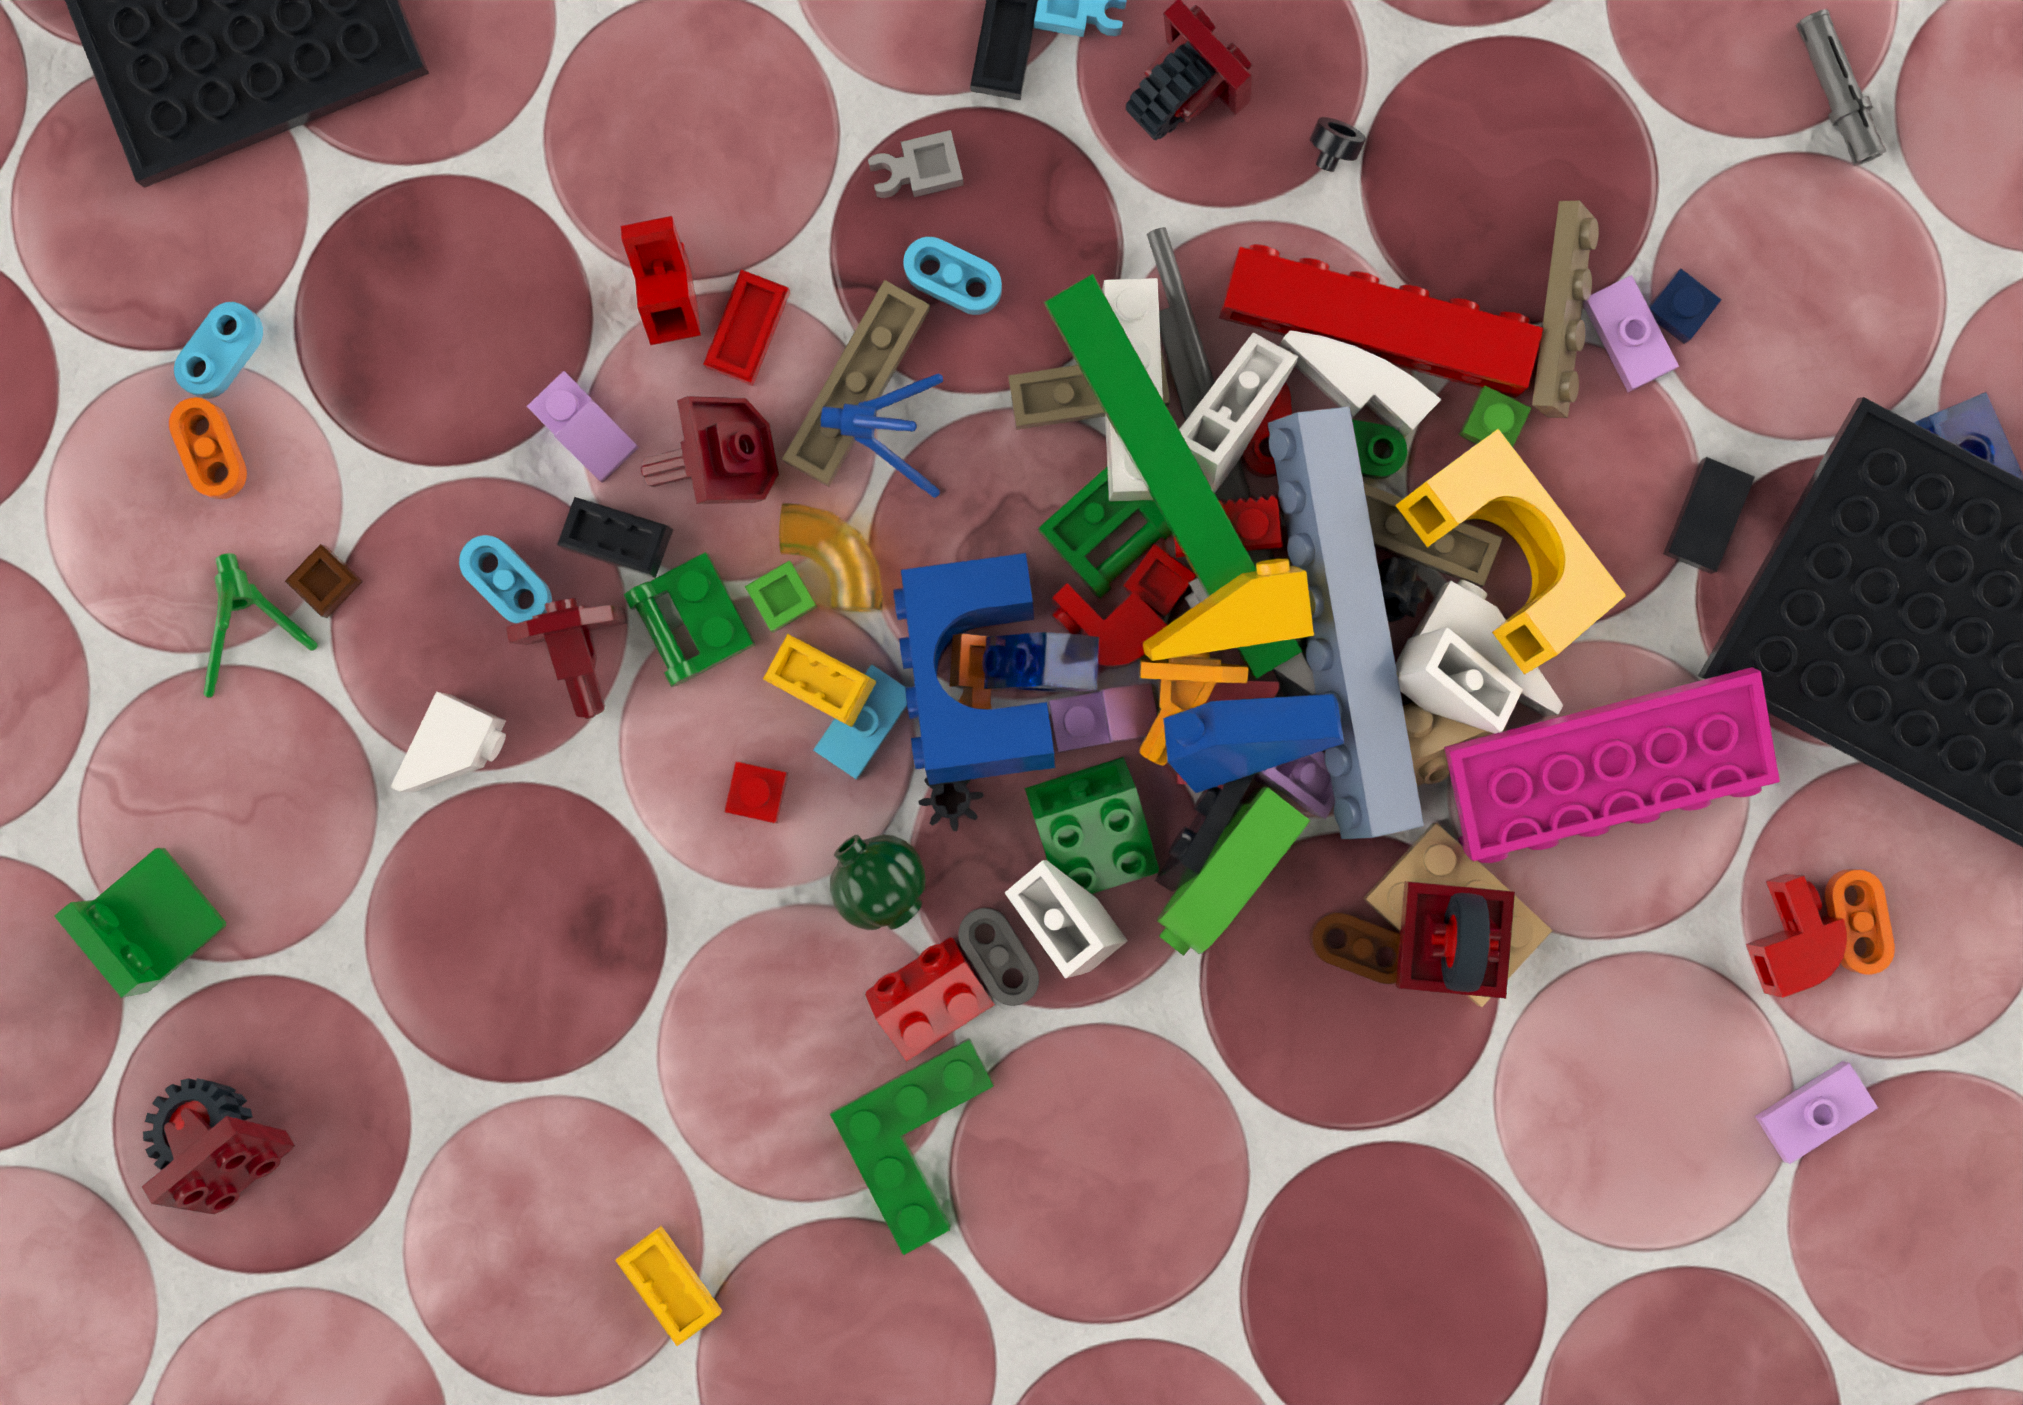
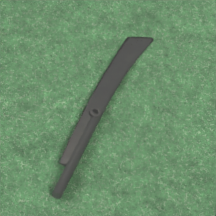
[1147,227,1316,697]

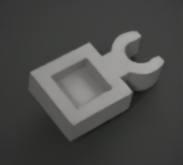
[868,130,964,198]

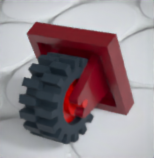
[1125,0,1252,141]
[142,1078,295,1214]

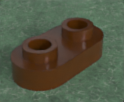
[1309,912,1400,984]

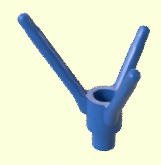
[821,373,943,498]

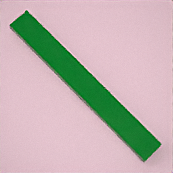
[1043,274,1302,679]

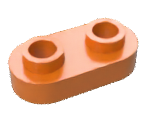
[169,397,247,499]
[1825,869,1895,975]

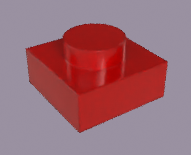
[1123,544,1196,618]
[724,761,788,823]

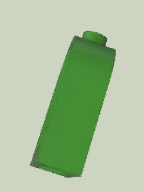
[1157,787,1310,956]

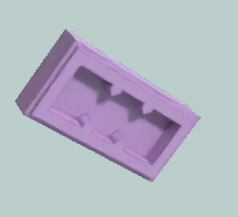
[1583,275,1679,392]
[1755,1061,1878,1164]

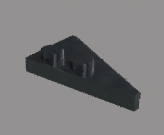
[1155,773,1256,891]

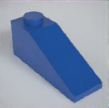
[1163,694,1344,793]

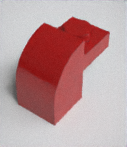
[621,216,701,346]
[1051,583,1167,669]
[1746,874,1847,998]

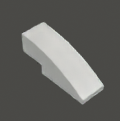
[1279,330,1441,438]

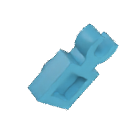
[1034,0,1127,37]

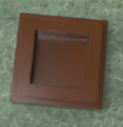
[285,544,363,618]

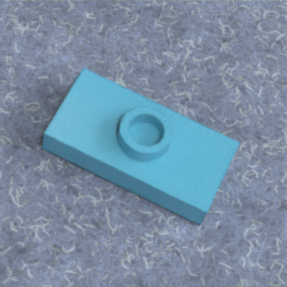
[813,664,907,780]

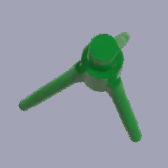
[203,553,318,698]

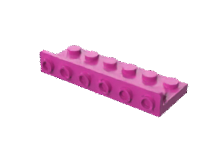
[1444,667,1780,863]

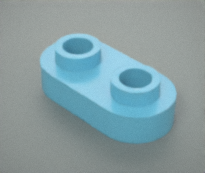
[903,237,1002,315]
[174,302,263,399]
[459,535,552,624]

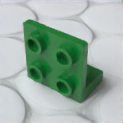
[1024,757,1159,894]
[54,848,226,998]

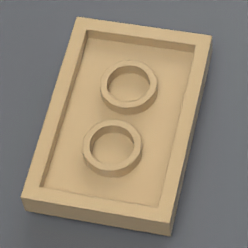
[1363,823,1553,1007]

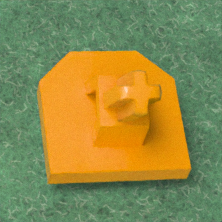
[1139,652,1248,766]

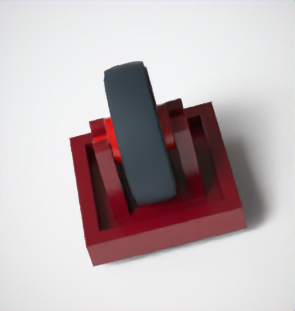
[1396,881,1515,999]

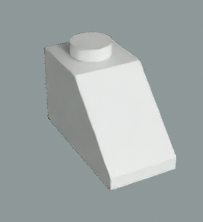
[1395,627,1523,734]
[391,692,506,792]
[1005,860,1128,979]

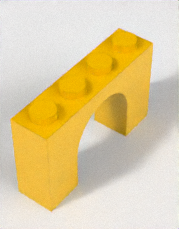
[1395,429,1626,675]

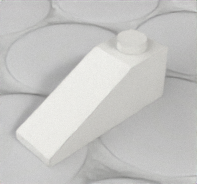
[1179,333,1298,493]
[1411,580,1563,717]

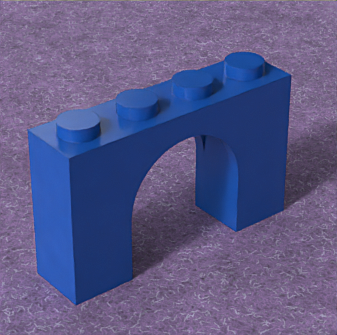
[893,553,1055,785]

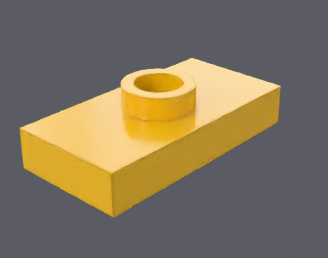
[763,634,877,727]
[615,1225,722,1346]

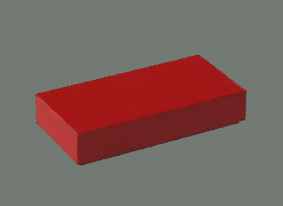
[703,269,790,386]

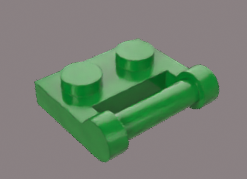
[1038,467,1172,599]
[624,552,756,687]

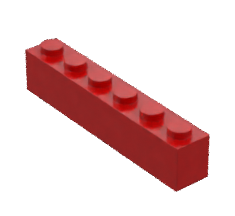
[1219,244,1544,398]

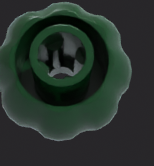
[830,834,926,930]

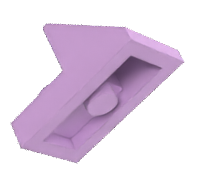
[527,371,639,482]
[1049,683,1157,752]
[1254,751,1335,819]

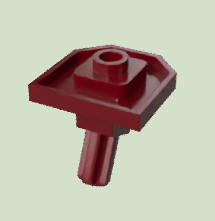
[641,396,779,504]
[506,598,627,719]

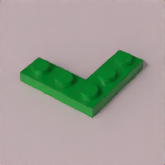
[830,1038,994,1255]

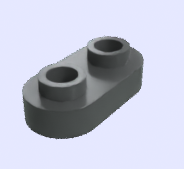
[958,907,1039,1006]

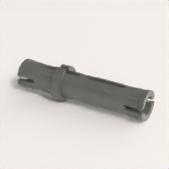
[1796,9,1886,166]

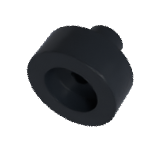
[1310,117,1366,172]

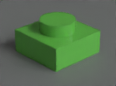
[1459,386,1531,447]
[745,560,818,633]

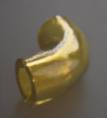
[779,503,883,613]

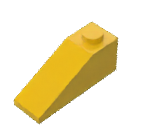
[1143,559,1314,661]

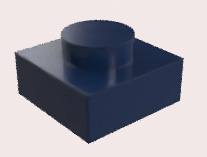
[1649,268,1722,344]

